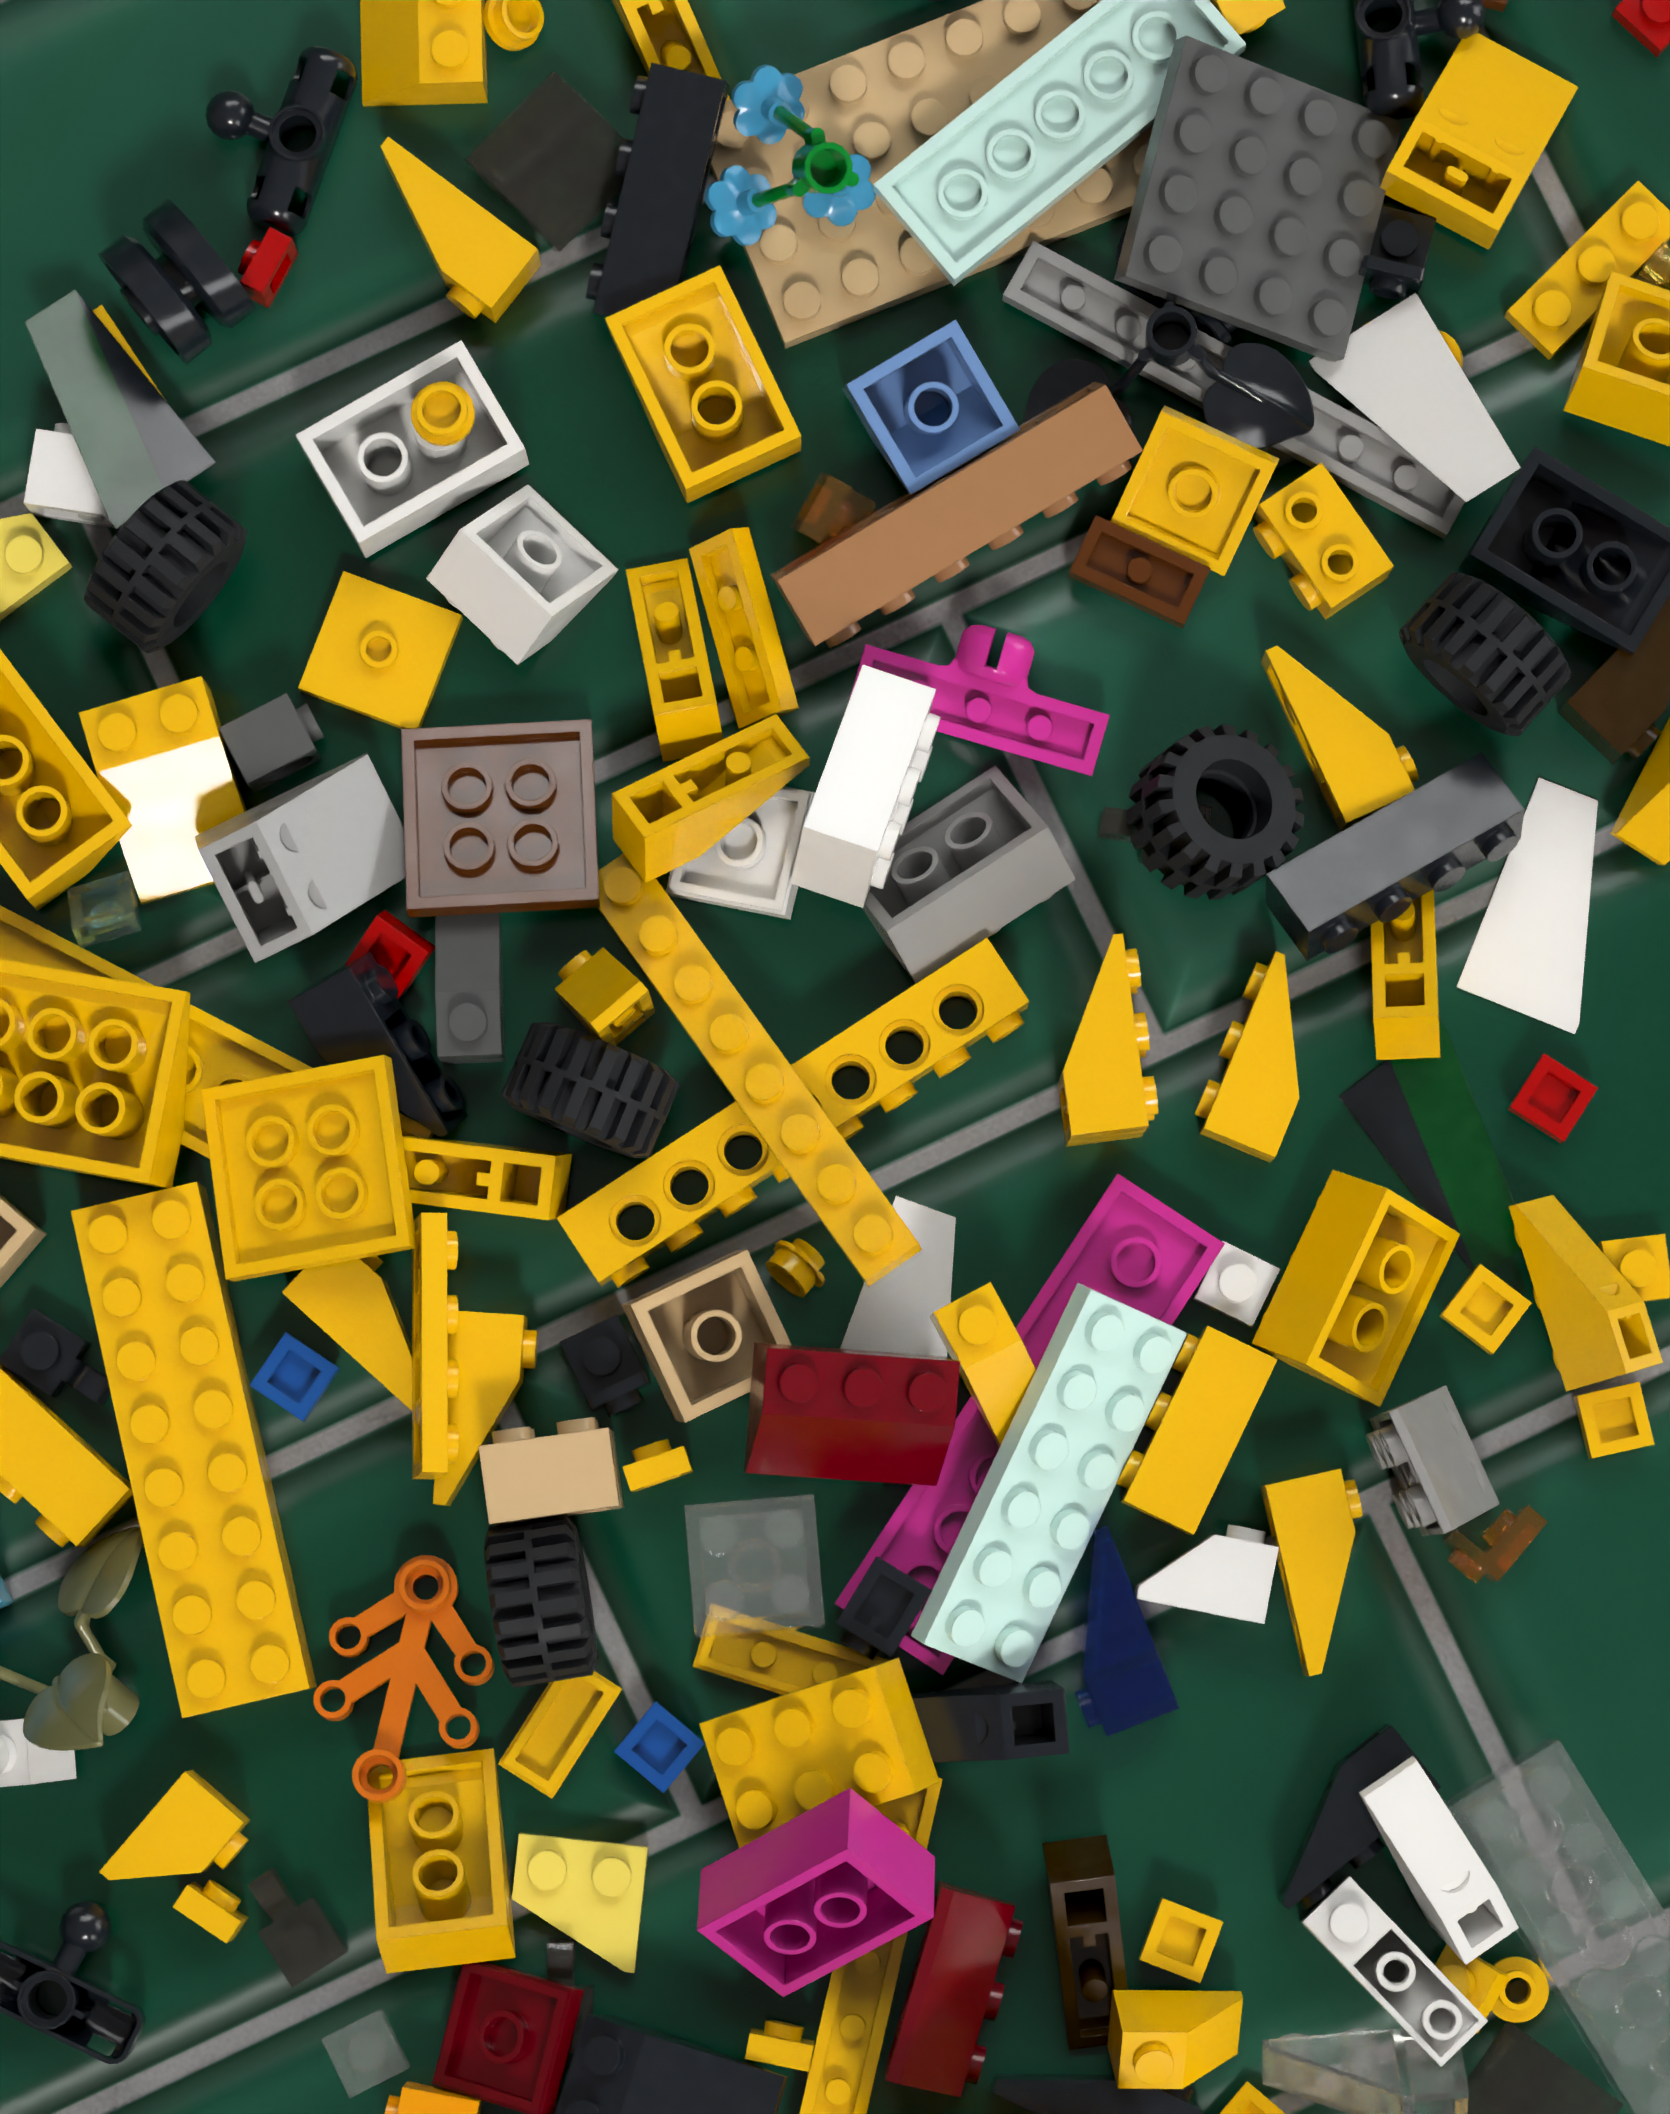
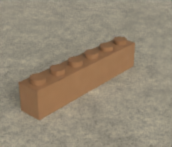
[770,381,1143,648]

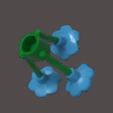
[705,65,876,246]

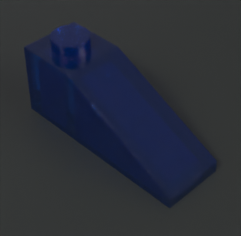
[1074,1526,1179,1737]

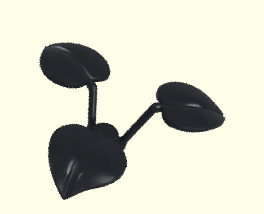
[1022,222,1314,449]

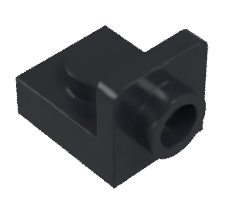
[1359,206,1436,300]
[559,1314,651,1417]
[835,1556,932,1661]

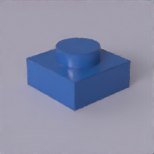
[249,1332,341,1422]
[614,1701,705,1793]

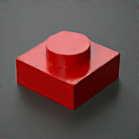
[1611,0,1670,57]
[238,227,298,308]
[345,910,435,999]
[1507,1053,1598,1143]

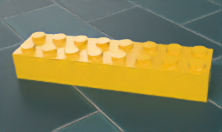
[71,1182,317,1718]

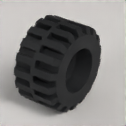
[84,480,247,653]
[1399,572,1571,737]
[1127,724,1304,900]
[501,1022,680,1158]
[484,1514,597,1688]

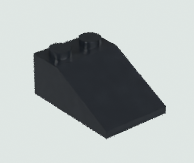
[1459,447,1670,655]
[555,2014,788,2114]

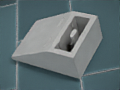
[194,753,406,963]
[1366,1385,1500,1536]

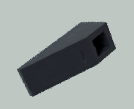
[288,952,468,1137]
[911,1680,1070,1762]
[1277,1724,1441,1910]

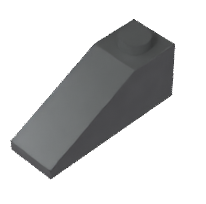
[435,913,507,1064]

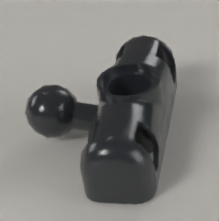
[1353,0,1486,120]
[205,46,358,236]
[0,1901,146,2064]

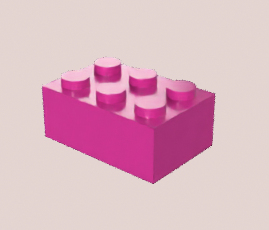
[697,1788,935,1997]

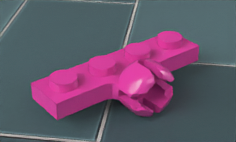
[850,625,1110,776]

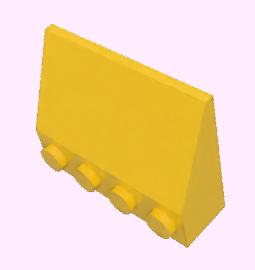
[0,959,190,1189]

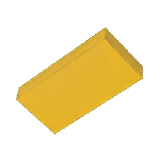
[498,1670,623,1799]

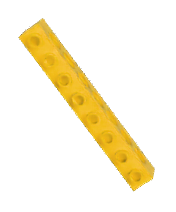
[557,938,1030,1288]

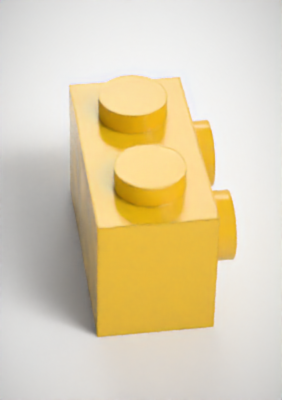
[1253,462,1394,620]

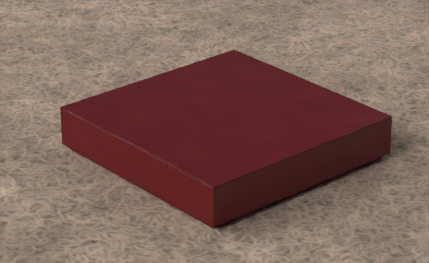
[432,1961,584,2114]

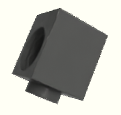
[219,693,324,793]

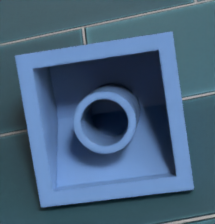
[842,319,1020,495]

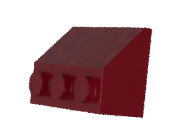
[744,1342,960,1486]
[885,1881,1023,2097]

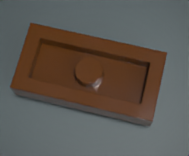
[1068,515,1211,629]

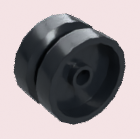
[98,199,256,364]

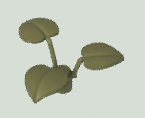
[0,1527,143,1751]

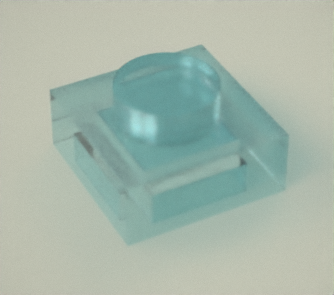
[67,871,141,948]

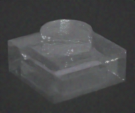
[321,2008,410,2098]

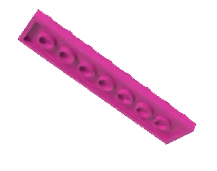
[835,1173,1225,1675]

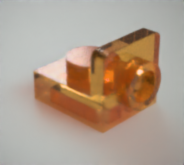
[791,472,875,544]
[1443,1505,1548,1584]

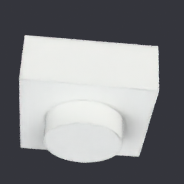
[1193,1241,1280,1328]

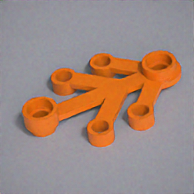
[313,1555,495,1804]

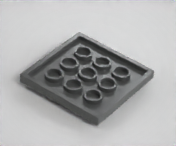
[1114,35,1403,362]

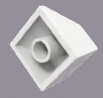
[426,484,619,665]

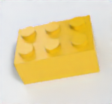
[699,1657,940,1848]

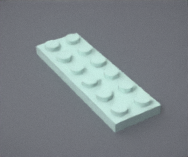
[873,0,1246,286]
[911,1283,1187,1683]

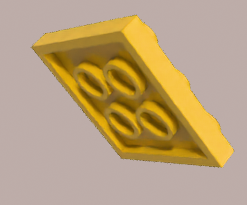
[201,1055,417,1282]

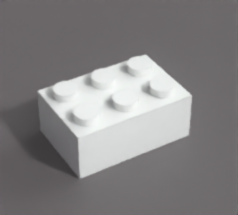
[296,340,529,558]
[790,665,941,908]

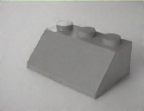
[862,766,1075,983]

